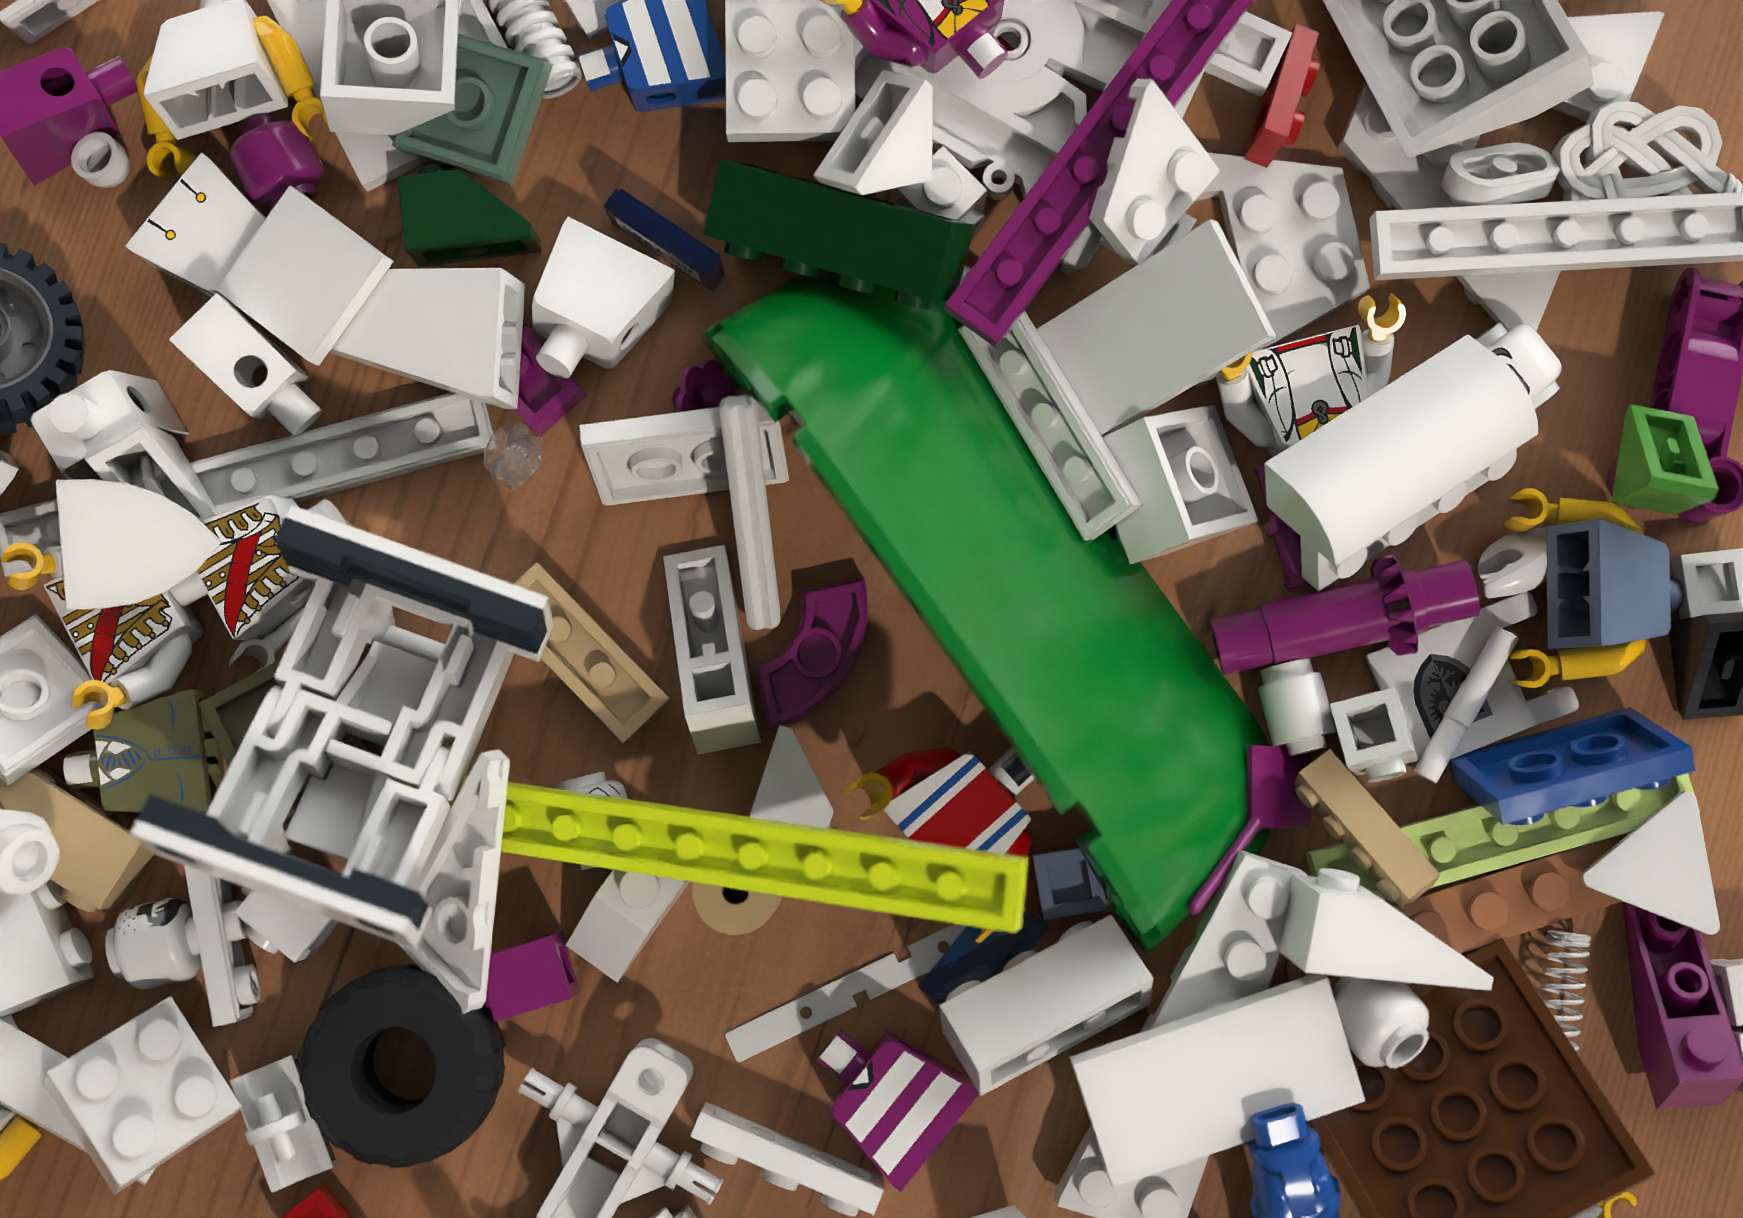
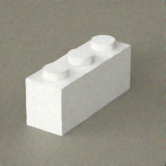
[939,915,1153,1096]

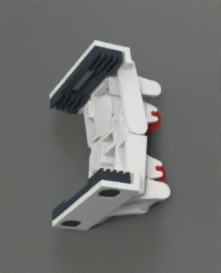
[130,505,554,949]

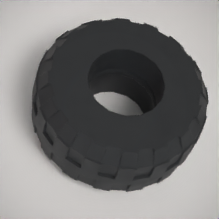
[299,964,506,1168]

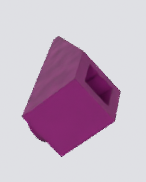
[1622,902,1743,1110]

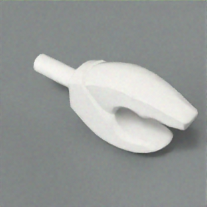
[1478,527,1547,599]

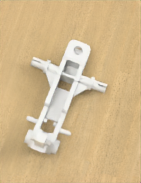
[518,1037,724,1218]

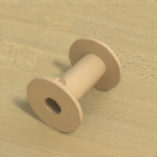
[692,882,782,935]

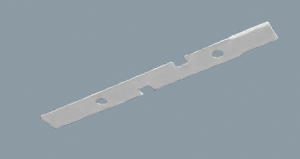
[725,924,1007,1062]

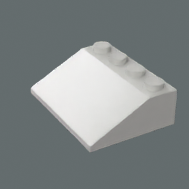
[1323,0,1594,158]

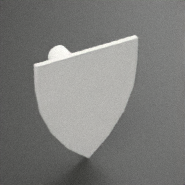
[56,479,222,609]

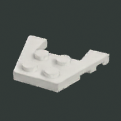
[1195,152,1370,387]

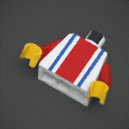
[844,747,1035,943]

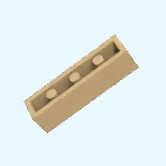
[1295,749,1441,909]

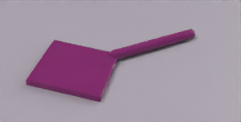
[1187,745,1311,915]

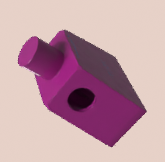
[0,47,138,186]

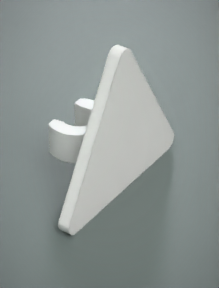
[1580,791,1720,935]

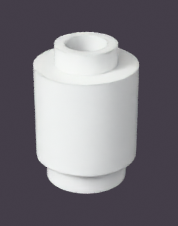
[1258,658,1337,757]

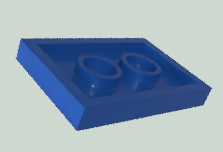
[1449,707,1695,825]

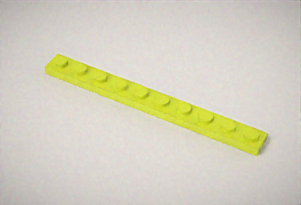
[447,776,1028,933]

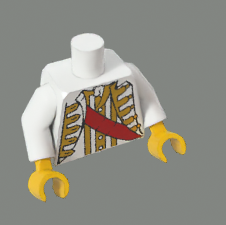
[1,542,208,730]

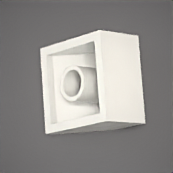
[320,0,460,135]
[1102,404,1259,564]
[0,879,95,1017]

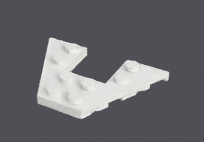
[1338,11,1665,331]

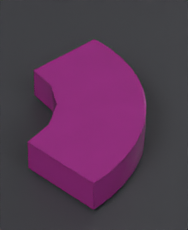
[755,577,868,730]

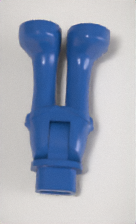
[1249,1103,1341,1218]

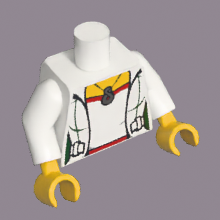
[1216,293,1406,457]

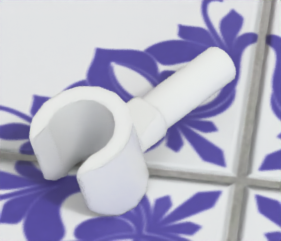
[229,608,304,673]

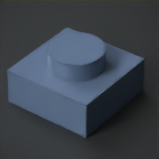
[1031,847,1108,920]

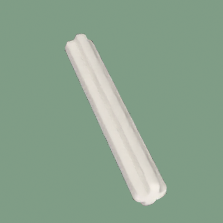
[720,395,781,630]

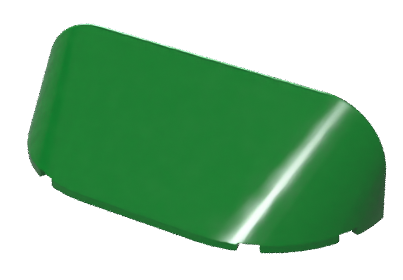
[701,268,1271,952]

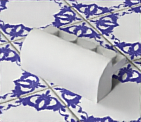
[1265,334,1538,592]

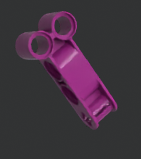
[1607,268,1743,523]

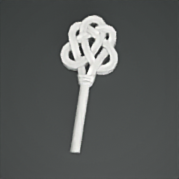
[1552,100,1743,201]

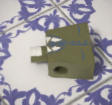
[63,689,225,813]

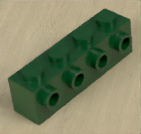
[703,159,975,310]

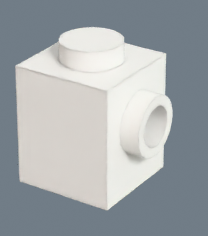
[897,146,988,233]
[1330,687,1418,782]
[234,886,341,962]

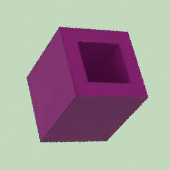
[483,930,580,1022]

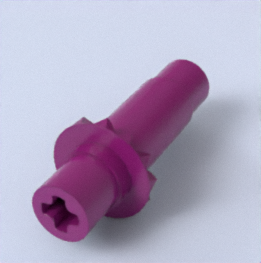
[1210,554,1480,675]

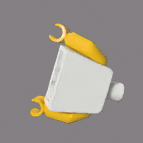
[136,0,337,182]

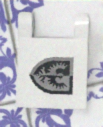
[1365,592,1579,773]

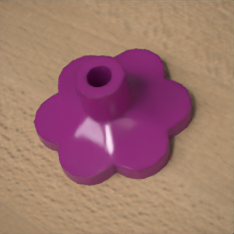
[672,360,736,412]

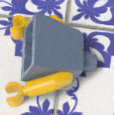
[1504,488,1684,688]

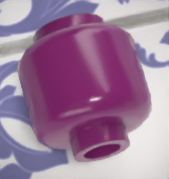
[229,113,325,211]

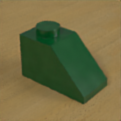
[397,164,542,267]

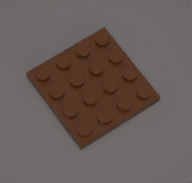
[1307,938,1656,1218]

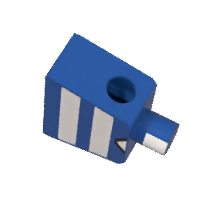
[578,0,726,112]

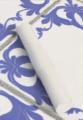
[1413,626,1519,784]

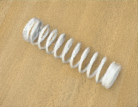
[1541,929,1591,1051]

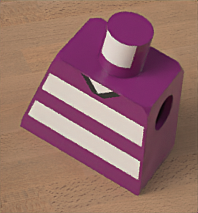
[816,1029,979,1192]

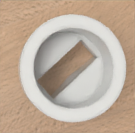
[71,132,130,188]

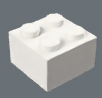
[43,996,242,1195]

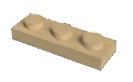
[513,562,672,744]

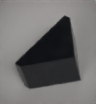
[1669,612,1743,720]

